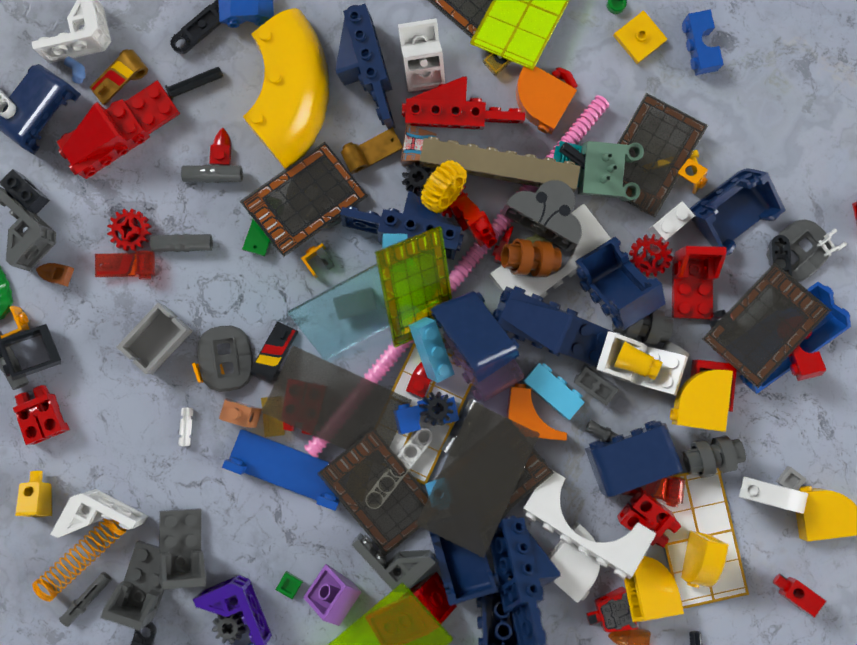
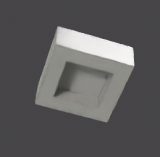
[776,466,806,491]

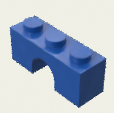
[682,9,724,76]
[394,394,459,434]

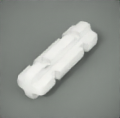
[178,407,193,446]

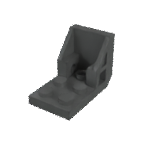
[0,187,56,271]
[159,508,206,590]
[352,533,436,592]
[100,541,164,631]

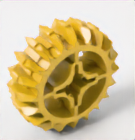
[421,160,467,213]

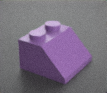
[303,564,362,626]

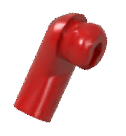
[551,67,578,88]

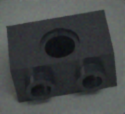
[0,169,50,214]

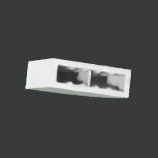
[739,477,808,513]
[548,521,600,603]

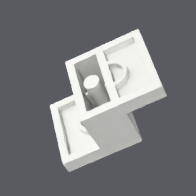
[398,18,445,92]

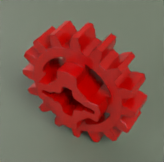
[107,209,152,251]
[629,234,673,277]

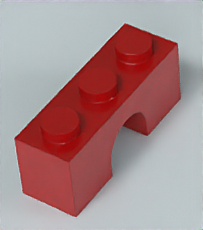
[777,315,826,381]

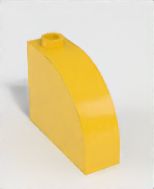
[670,370,733,432]
[795,486,857,542]
[681,531,729,588]
[624,556,684,622]

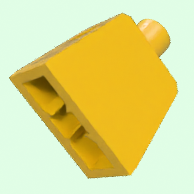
[15,471,52,517]

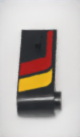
[250,321,298,384]

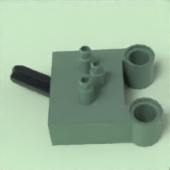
[559,141,644,202]

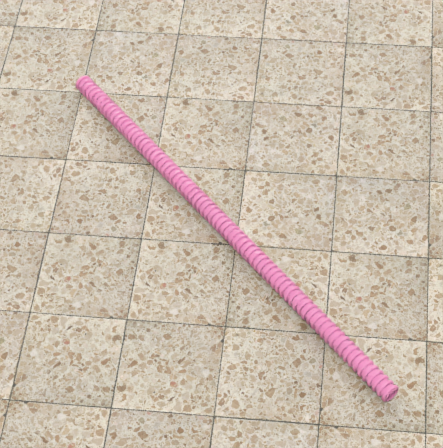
[304,95,610,458]

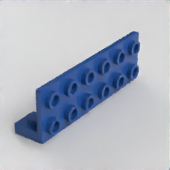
[222,429,351,511]

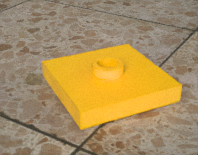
[613,10,668,64]

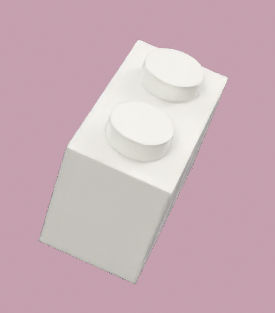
[647,201,695,242]

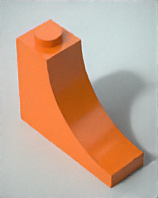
[507,383,567,441]

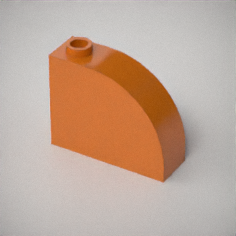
[516,66,577,134]

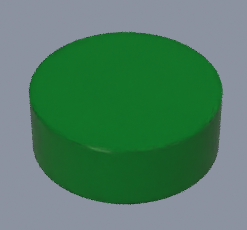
[607,0,627,14]

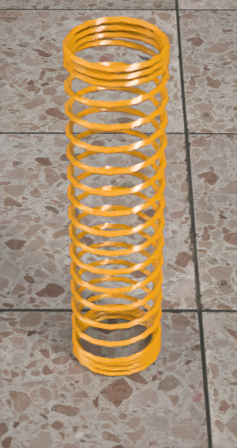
[32,518,126,602]

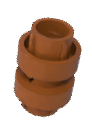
[501,239,562,277]

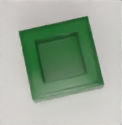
[275,571,303,600]

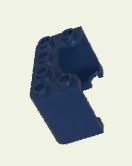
[575,237,666,330]
[585,420,683,497]

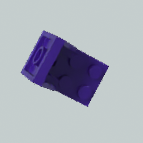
[192,575,272,645]

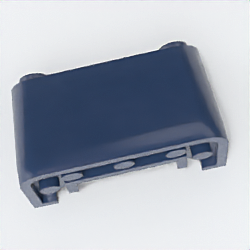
[0,64,81,155]
[690,168,786,256]
[430,291,519,382]
[427,509,500,606]

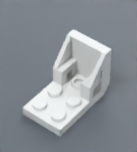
[32,0,111,64]
[596,331,688,396]
[51,489,148,538]

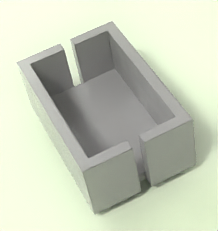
[117,303,193,375]

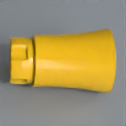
[614,341,663,380]

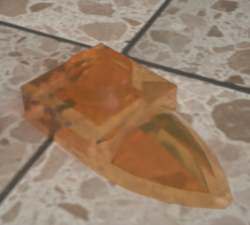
[608,629,651,645]

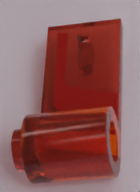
[95,251,155,280]
[621,476,686,507]

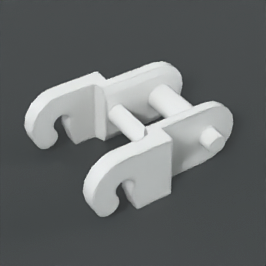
[817,228,847,256]

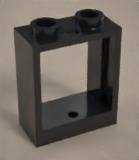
[0,324,61,381]

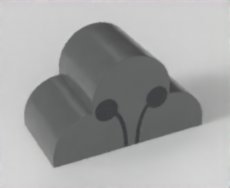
[500,180,582,252]

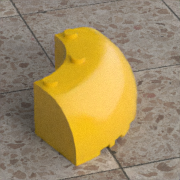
[243,8,329,171]

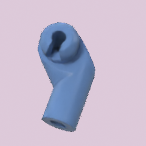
[64,56,85,84]

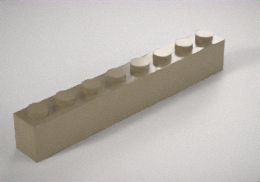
[419,137,580,192]

